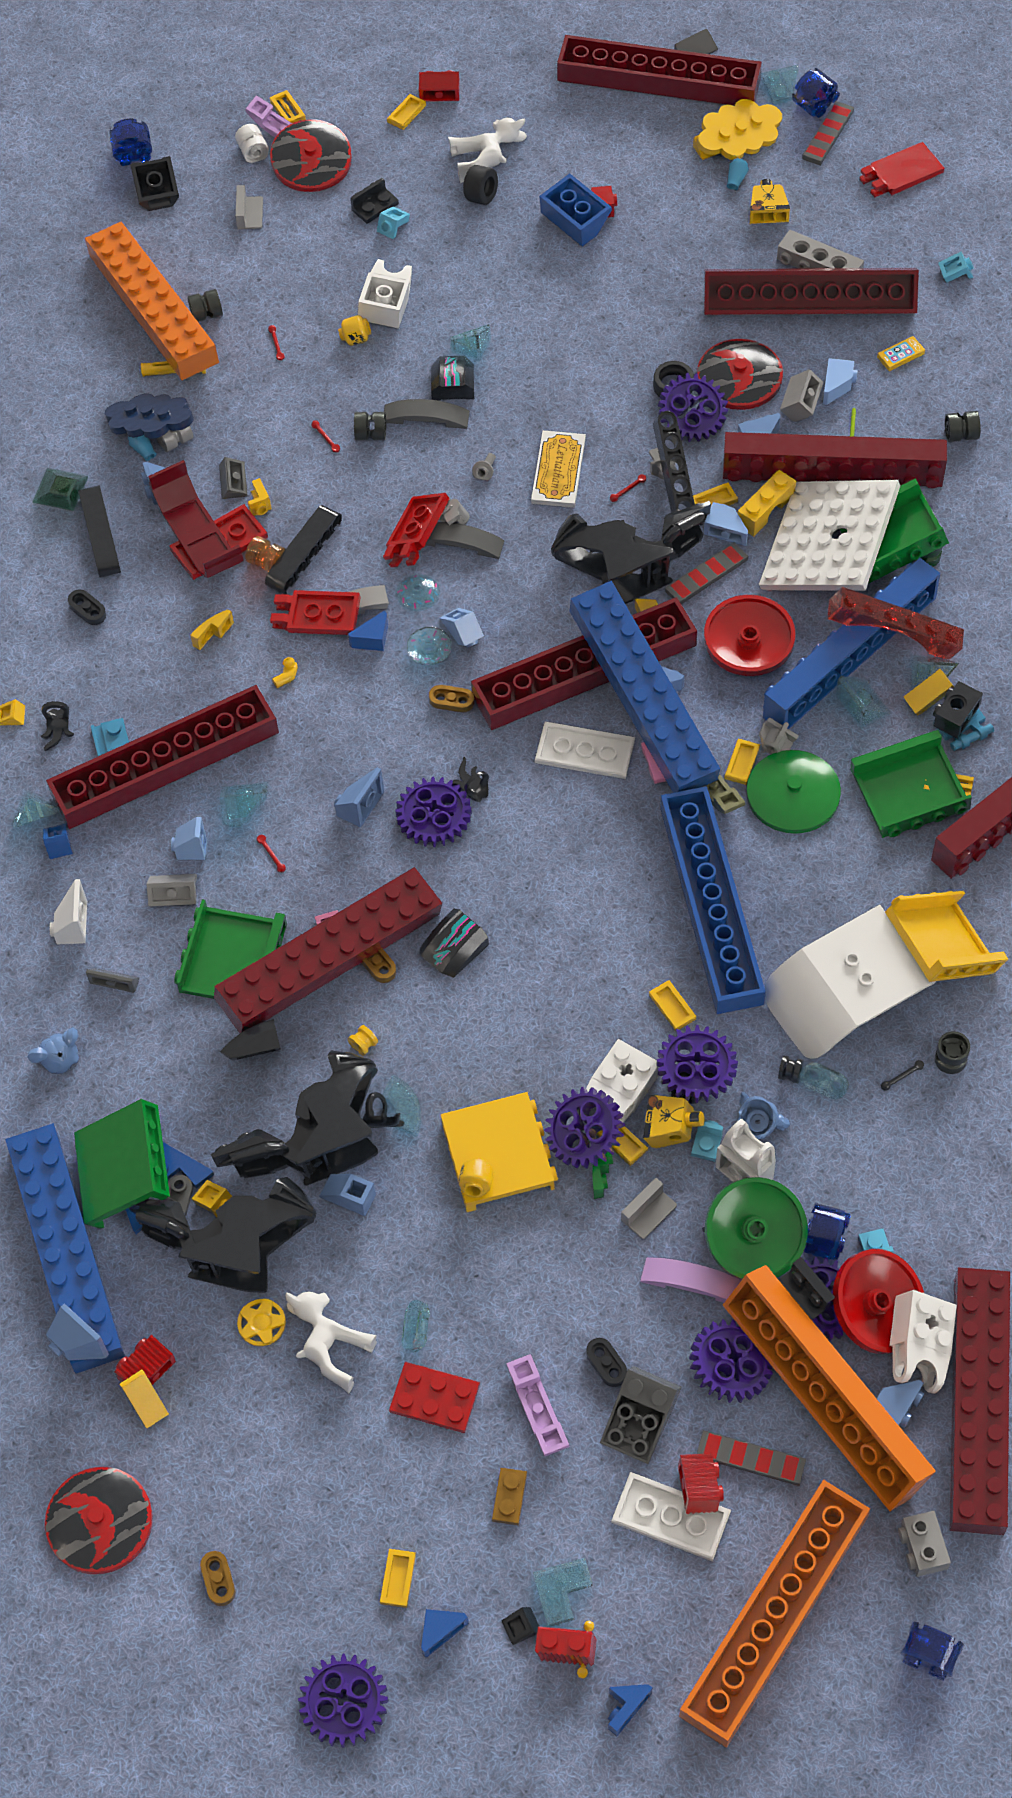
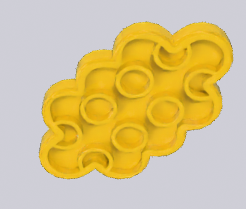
[697,99,782,160]

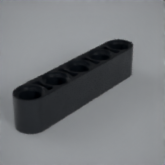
[653,411,695,513]
[78,485,121,578]
[265,505,342,594]

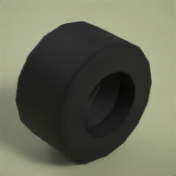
[463,165,498,205]

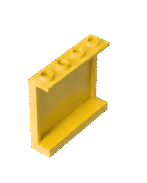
[885,891,1008,982]
[441,1092,558,1212]

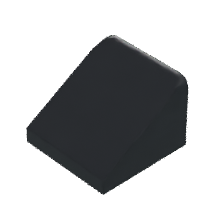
[501,1607,540,1645]

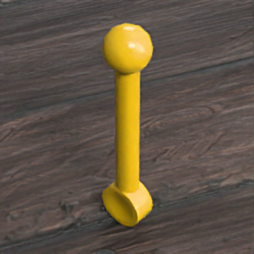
[577,1621,594,1679]

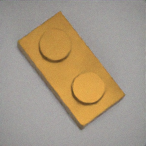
[492,1468,527,1526]

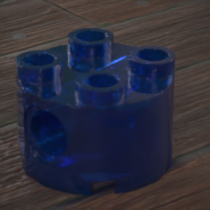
[792,68,840,118]
[109,118,152,166]
[803,1203,850,1260]
[900,1622,964,1681]

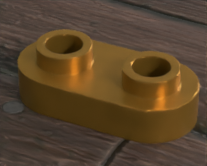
[429,685,474,712]
[361,948,396,983]
[200,1551,236,1606]

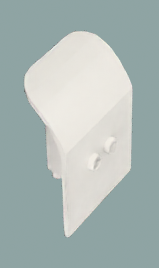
[764,905,936,1059]

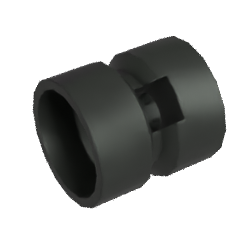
[187,289,223,322]
[944,411,981,442]
[354,412,386,440]
[935,1031,970,1074]

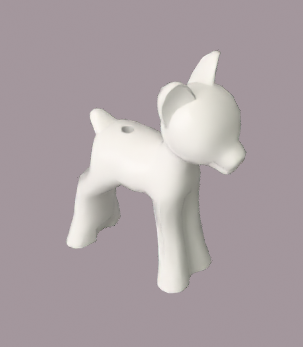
[448,118,527,184]
[285,1292,377,1393]

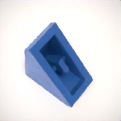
[348,610,388,651]
[43,823,73,859]
[421,1609,469,1658]

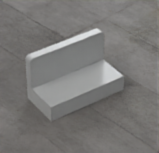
[236,185,263,229]
[147,874,197,906]
[621,1178,677,1239]

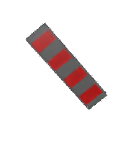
[802,101,854,166]
[665,542,748,604]
[697,1430,806,1486]

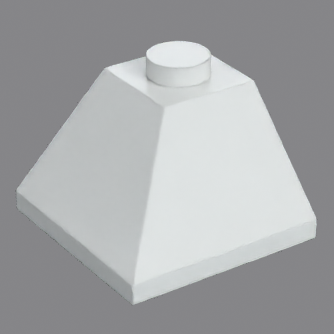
[50,879,87,944]

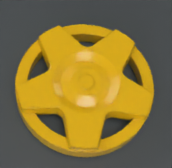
[237,1299,286,1346]

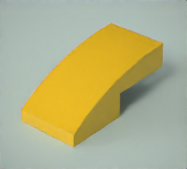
[190,609,234,650]

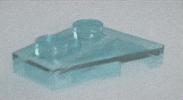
[761,65,799,105]

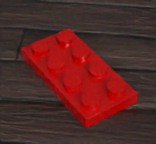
[169,504,268,580]

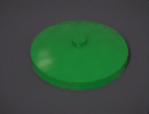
[747,750,841,834]
[705,1177,808,1279]

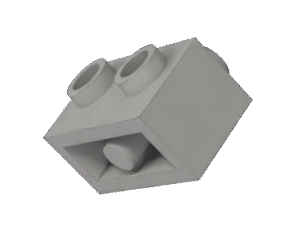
[780,369,823,422]
[898,1511,951,1577]

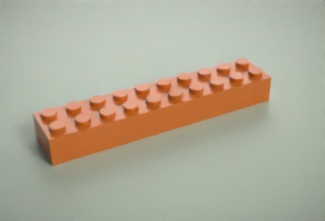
[85,221,219,380]
[723,1265,936,1512]
[679,1479,870,1748]

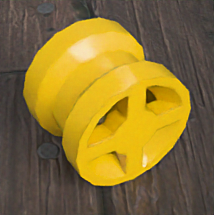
[347,1025,378,1056]

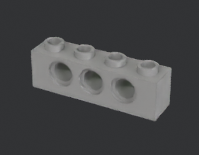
[777,230,864,269]

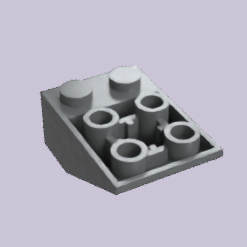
[600,1366,682,1464]

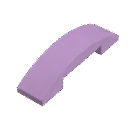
[245,96,292,137]
[640,1258,741,1303]
[506,1354,569,1456]

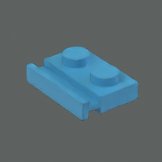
[91,718,129,756]

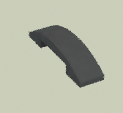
[384,399,470,429]
[425,522,505,559]

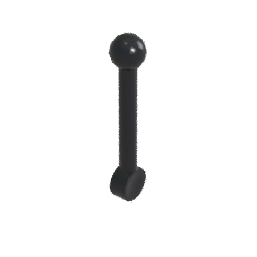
[881,1060,924,1091]

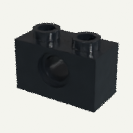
[933,681,983,739]

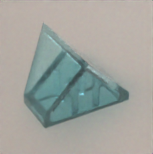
[449,324,491,361]
[910,655,959,691]
[12,789,59,828]

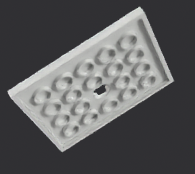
[759,480,900,591]

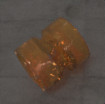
[245,536,286,572]

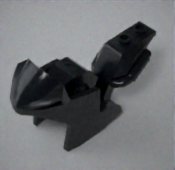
[551,501,711,604]
[211,1050,378,1186]
[129,1177,317,1293]

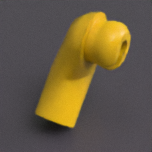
[272,657,298,688]

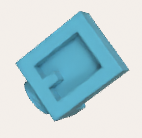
[377,207,410,239]
[938,252,974,283]
[691,1120,723,1162]
[858,1229,894,1253]

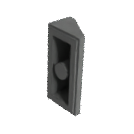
[674,29,718,54]
[219,457,247,499]
[86,968,140,993]

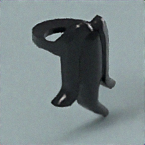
[41,701,74,751]
[453,757,489,802]
[362,1092,405,1129]

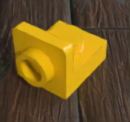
[248,478,272,516]
[192,1180,232,1218]

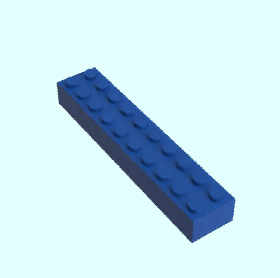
[763,558,940,729]
[569,581,720,793]
[660,786,766,1014]
[5,1123,125,1374]

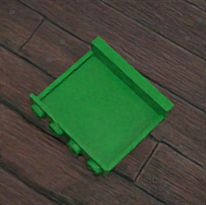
[839,478,949,584]
[850,730,972,838]
[174,899,287,999]
[74,1099,170,1229]

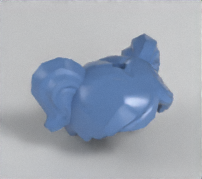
[27,1027,79,1074]
[737,1092,790,1139]

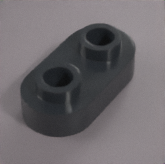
[68,589,106,625]
[586,1338,627,1387]

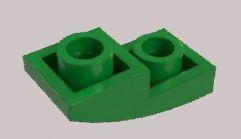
[592,1152,613,1199]

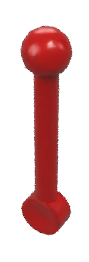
[268,325,285,360]
[311,420,340,452]
[610,474,646,502]
[257,835,286,873]

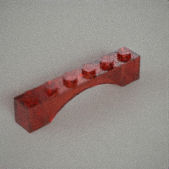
[827,587,964,660]

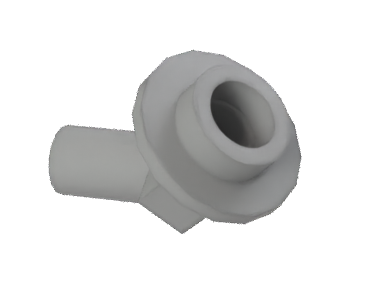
[472,453,496,481]

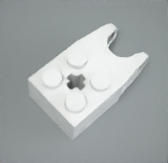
[358,259,412,328]
[578,1039,660,1123]
[716,1119,776,1182]
[890,1290,957,1394]

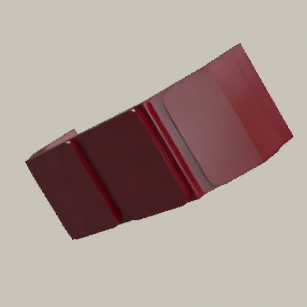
[148,460,244,578]

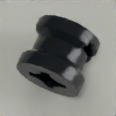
[778,1055,804,1084]

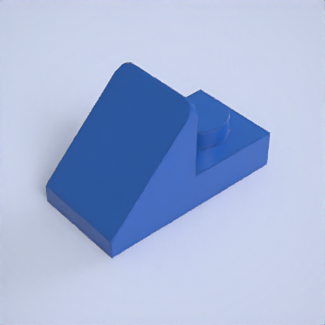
[608,1684,653,1736]

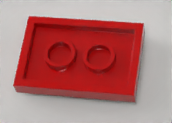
[389,1362,480,1433]

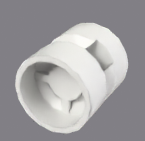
[235,124,269,163]

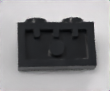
[350,178,399,224]
[779,1257,835,1320]

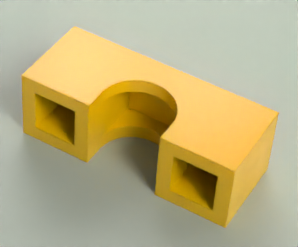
[737,470,796,537]

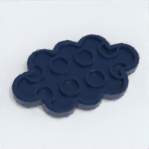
[105,393,194,439]

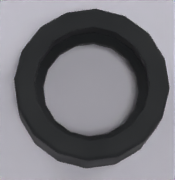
[653,360,694,397]

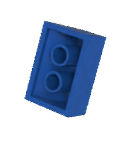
[539,173,612,247]

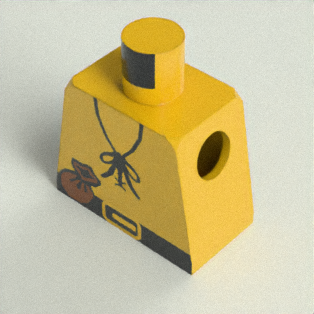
[749,179,790,224]
[643,1095,705,1148]

